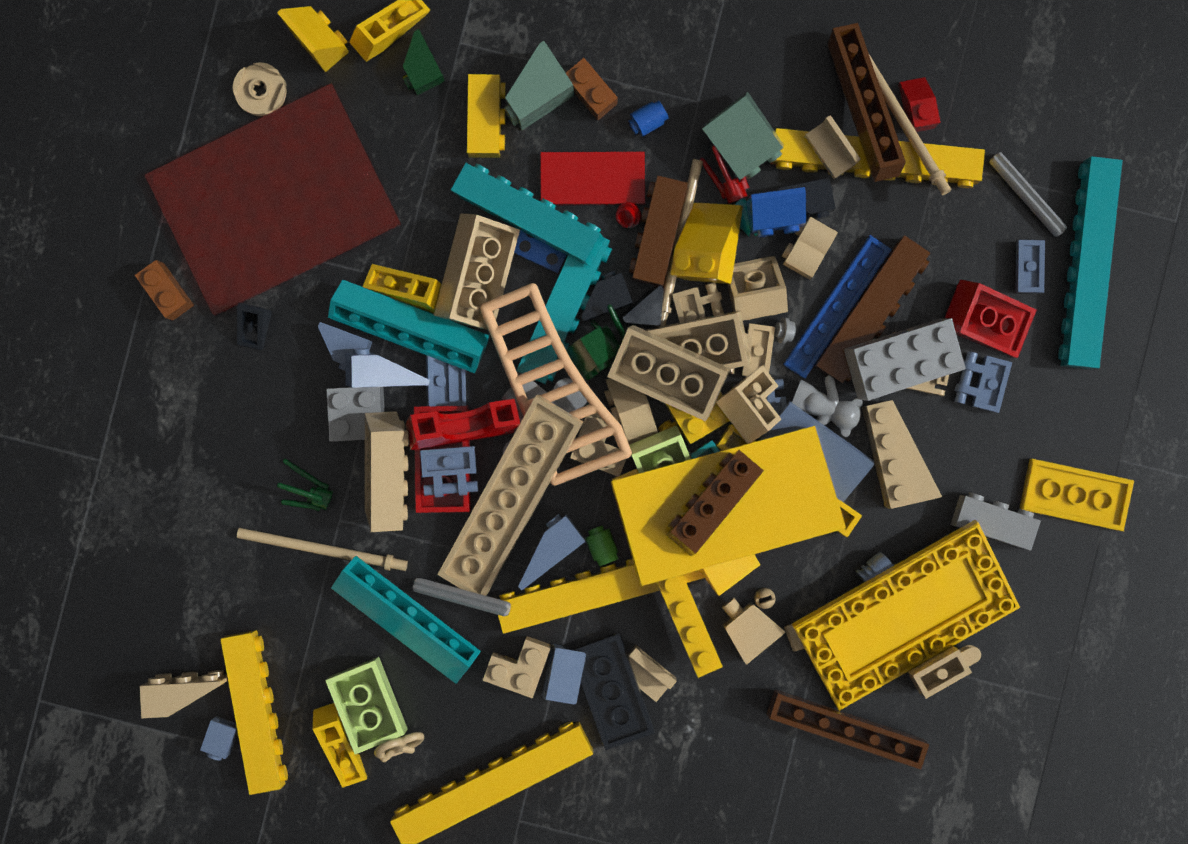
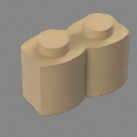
[782,217,838,280]

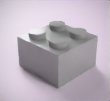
[327,387,385,442]

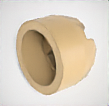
[754,588,776,609]

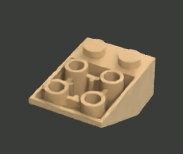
[140,670,228,718]

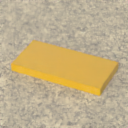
[1019,459,1134,531]

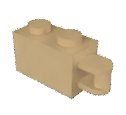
[907,645,981,699]

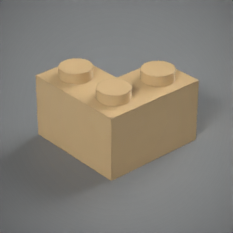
[716,365,781,444]
[604,378,658,445]
[570,413,626,476]
[483,636,551,698]

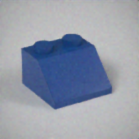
[746,187,806,237]

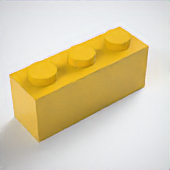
[467,74,506,158]

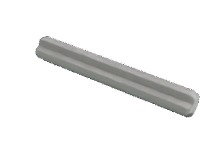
[989,152,1067,237]
[413,578,511,616]

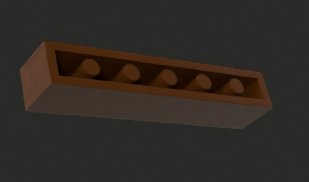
[828,23,906,182]
[813,235,930,384]
[766,689,929,769]

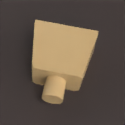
[722,598,785,664]

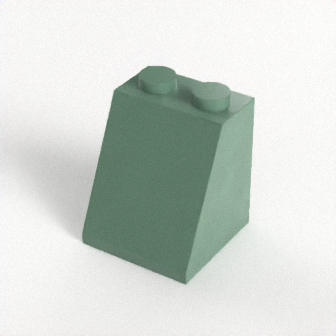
[505,41,574,130]
[702,92,784,180]

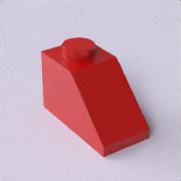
[899,77,941,132]

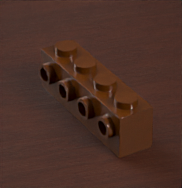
[628,175,688,287]
[667,450,764,556]

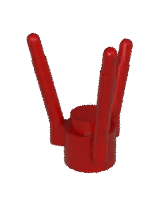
[700,146,749,204]

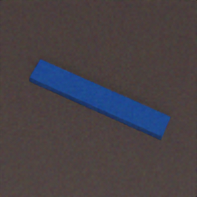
[783,235,892,379]

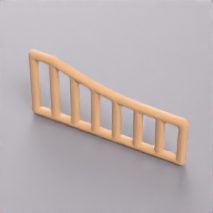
[480,283,632,486]

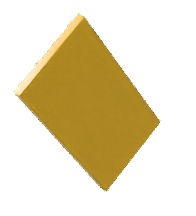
[611,426,846,586]
[791,520,1020,711]

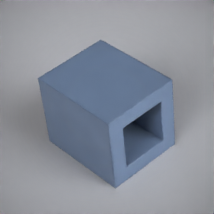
[200,716,238,760]

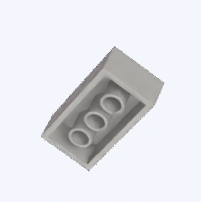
[844,318,966,401]

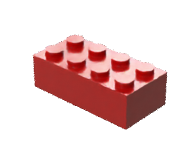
[414,406,471,513]

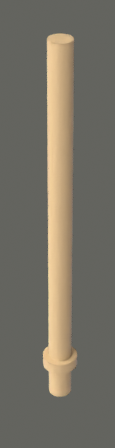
[869,55,951,195]
[659,159,703,327]
[237,528,408,571]

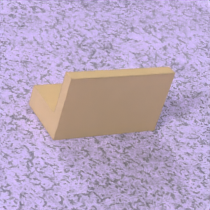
[804,115,860,179]
[627,644,677,702]

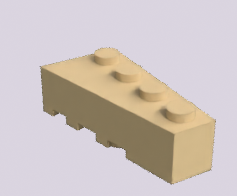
[862,400,942,509]

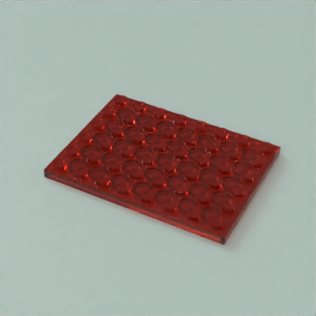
[145,83,401,315]

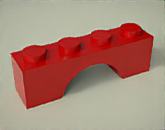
[405,399,520,450]

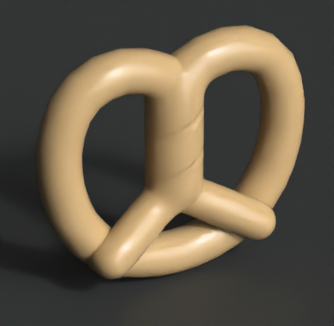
[374,732,424,762]

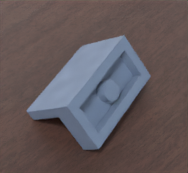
[541,644,586,704]

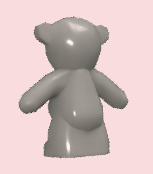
[792,376,862,437]

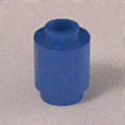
[628,100,669,137]

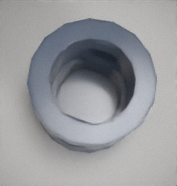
[855,551,894,582]

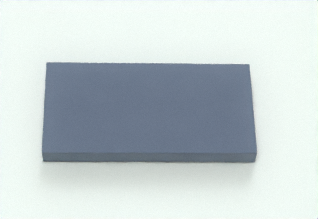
[759,401,875,502]

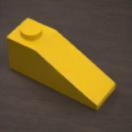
[349,0,430,62]
[363,264,442,314]
[313,703,367,788]

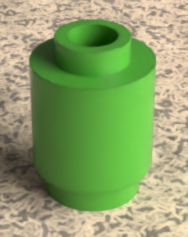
[585,525,618,566]

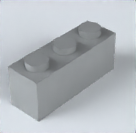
[950,492,1041,551]

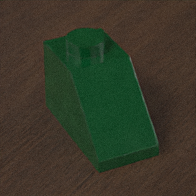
[402,29,445,96]

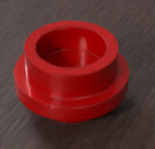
[616,202,641,228]

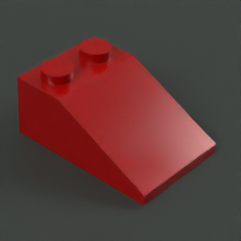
[945,280,1036,358]

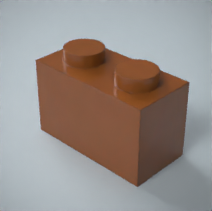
[566,58,618,121]
[135,260,194,320]

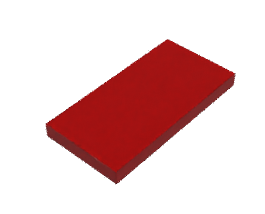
[541,152,645,205]

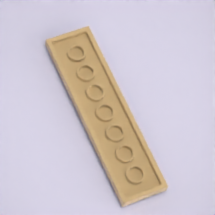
[437,395,583,596]

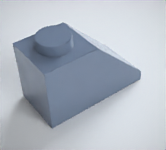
[318,322,372,371]

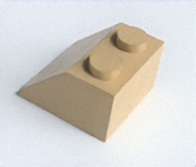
[727,256,788,321]

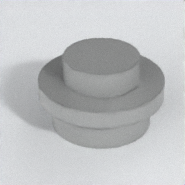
[774,317,796,344]

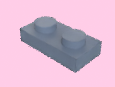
[1015,240,1045,293]

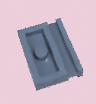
[426,355,466,406]

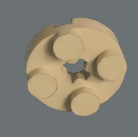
[233,62,287,116]

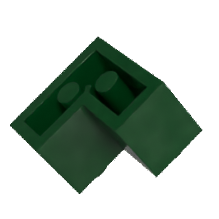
[566,325,620,381]

